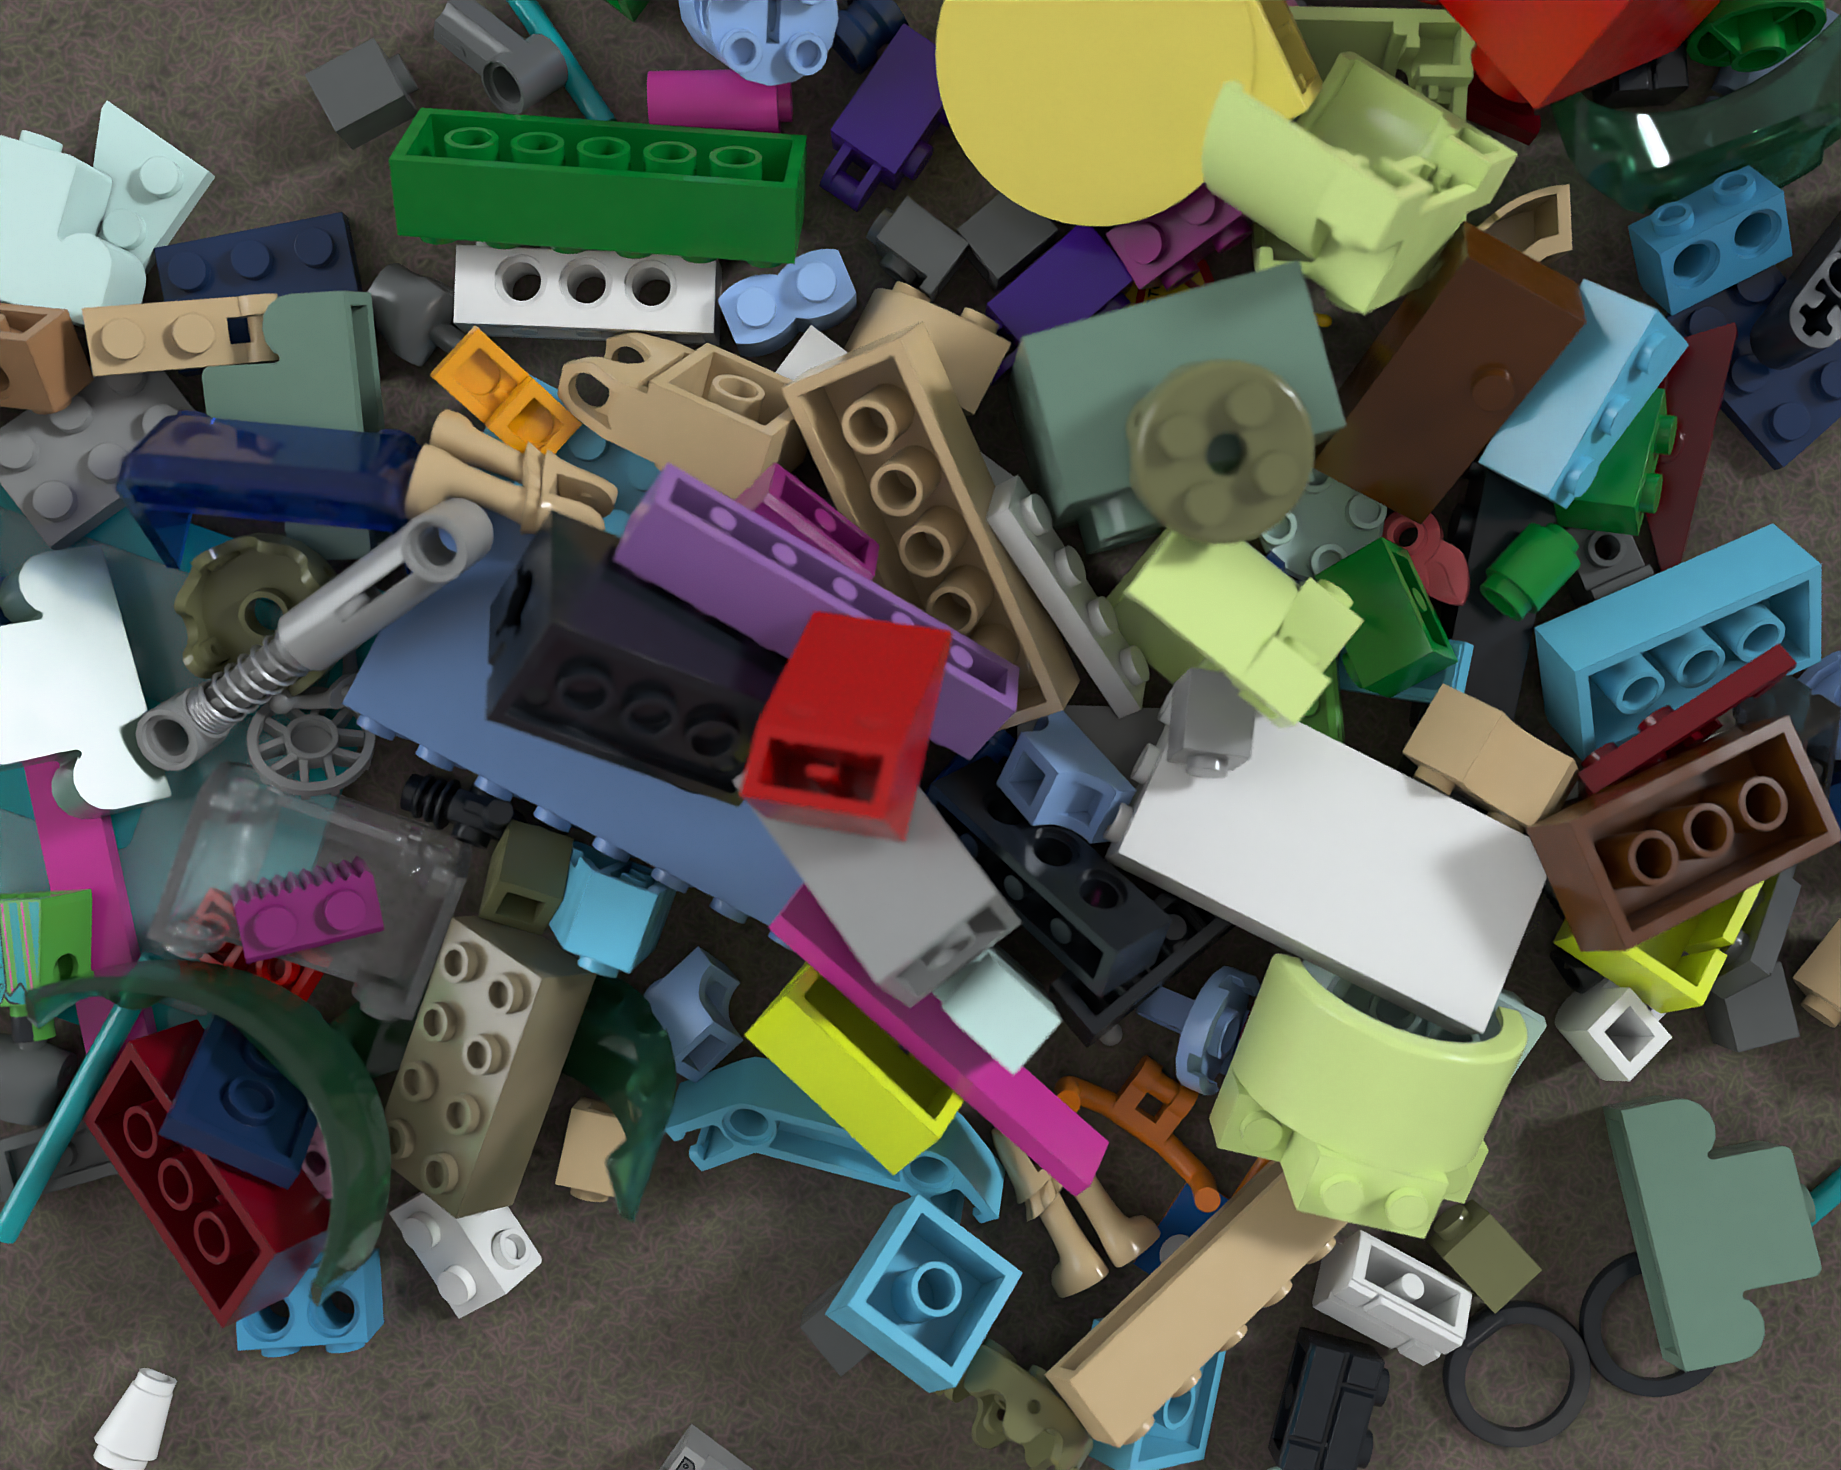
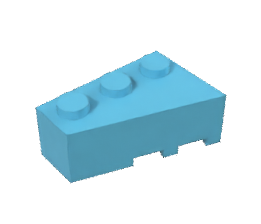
[1478,279,1689,509]
[549,840,677,977]

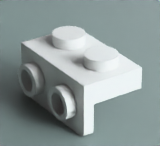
[389,1191,542,1319]

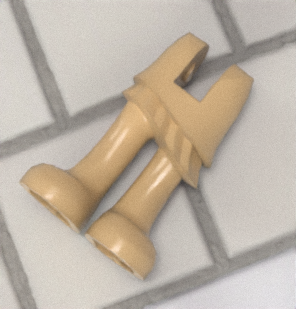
[405,409,618,535]
[991,1127,1161,1298]

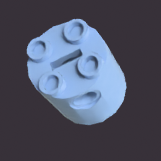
[678,0,839,86]

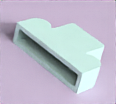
[0,130,146,328]
[931,943,1062,1075]

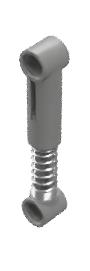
[136,498,494,771]

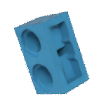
[1628,165,1793,316]
[236,1248,384,1357]

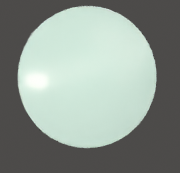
[1259,468,1387,582]

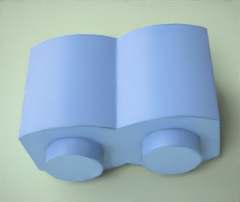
[718,249,857,357]

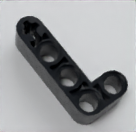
[1750,210,1841,370]

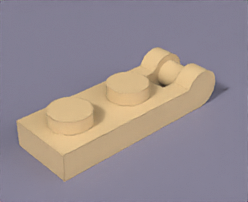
[82,293,279,377]

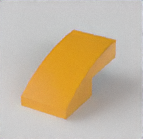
[430,326,582,455]

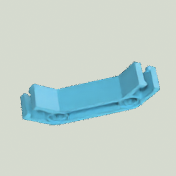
[664,1057,1005,1225]

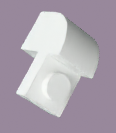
[1555,977,1672,1081]

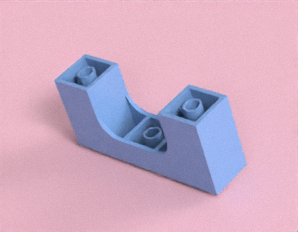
[342,507,930,952]

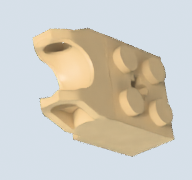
[557,331,808,500]

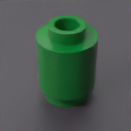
[1480,523,1581,621]

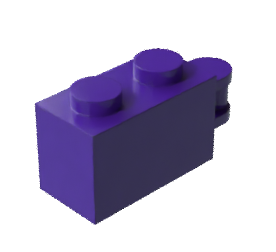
[819,23,951,212]
[985,225,1134,386]

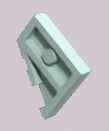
[93,101,215,275]

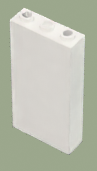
[1103,686,1547,1035]

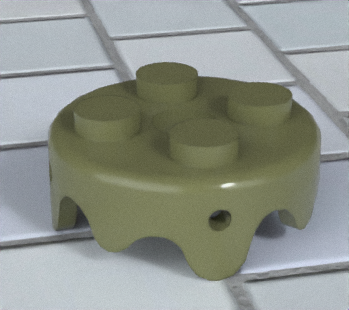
[1126,359,1314,545]
[174,533,338,699]
[934,1338,1094,1470]

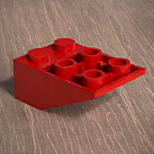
[739,611,953,843]

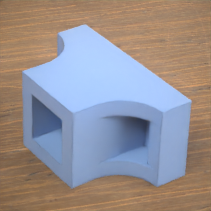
[996,710,1137,844]
[604,946,743,1083]

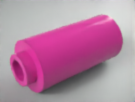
[647,69,793,133]

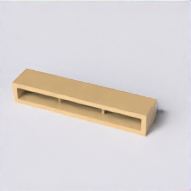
[1045,1160,1348,1448]

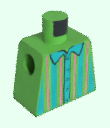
[0,889,92,1043]

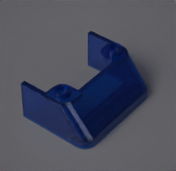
[115,410,422,575]

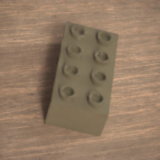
[371,915,597,1219]

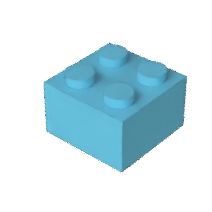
[825,1194,1022,1393]

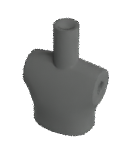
[368,263,465,366]
[0,1004,77,1125]

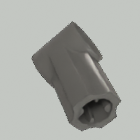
[433,0,568,114]

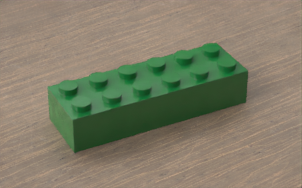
[389,107,807,268]

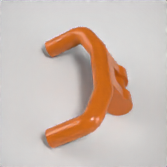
[1054,1055,1221,1213]

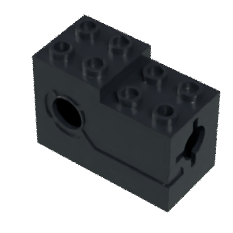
[485,509,790,807]

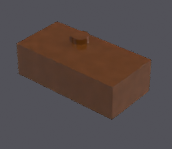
[1312,220,1587,524]
[1526,715,1841,952]

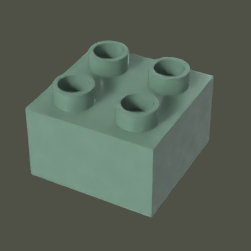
[1007,260,1346,554]

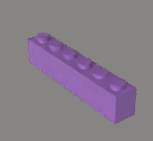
[613,462,1020,760]

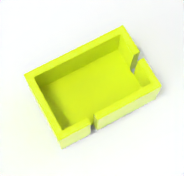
[1553,880,1765,1014]
[744,962,964,1175]

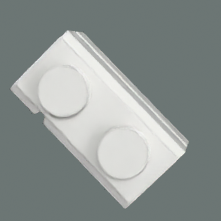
[1312,1230,1472,1366]

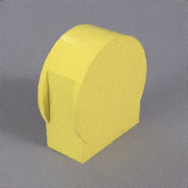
[936,0,1323,226]

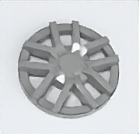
[247,687,375,800]

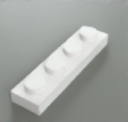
[986,475,1150,719]

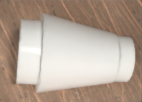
[93,1368,177,1470]

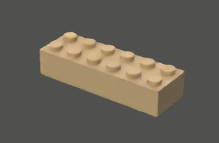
[781,321,1080,731]

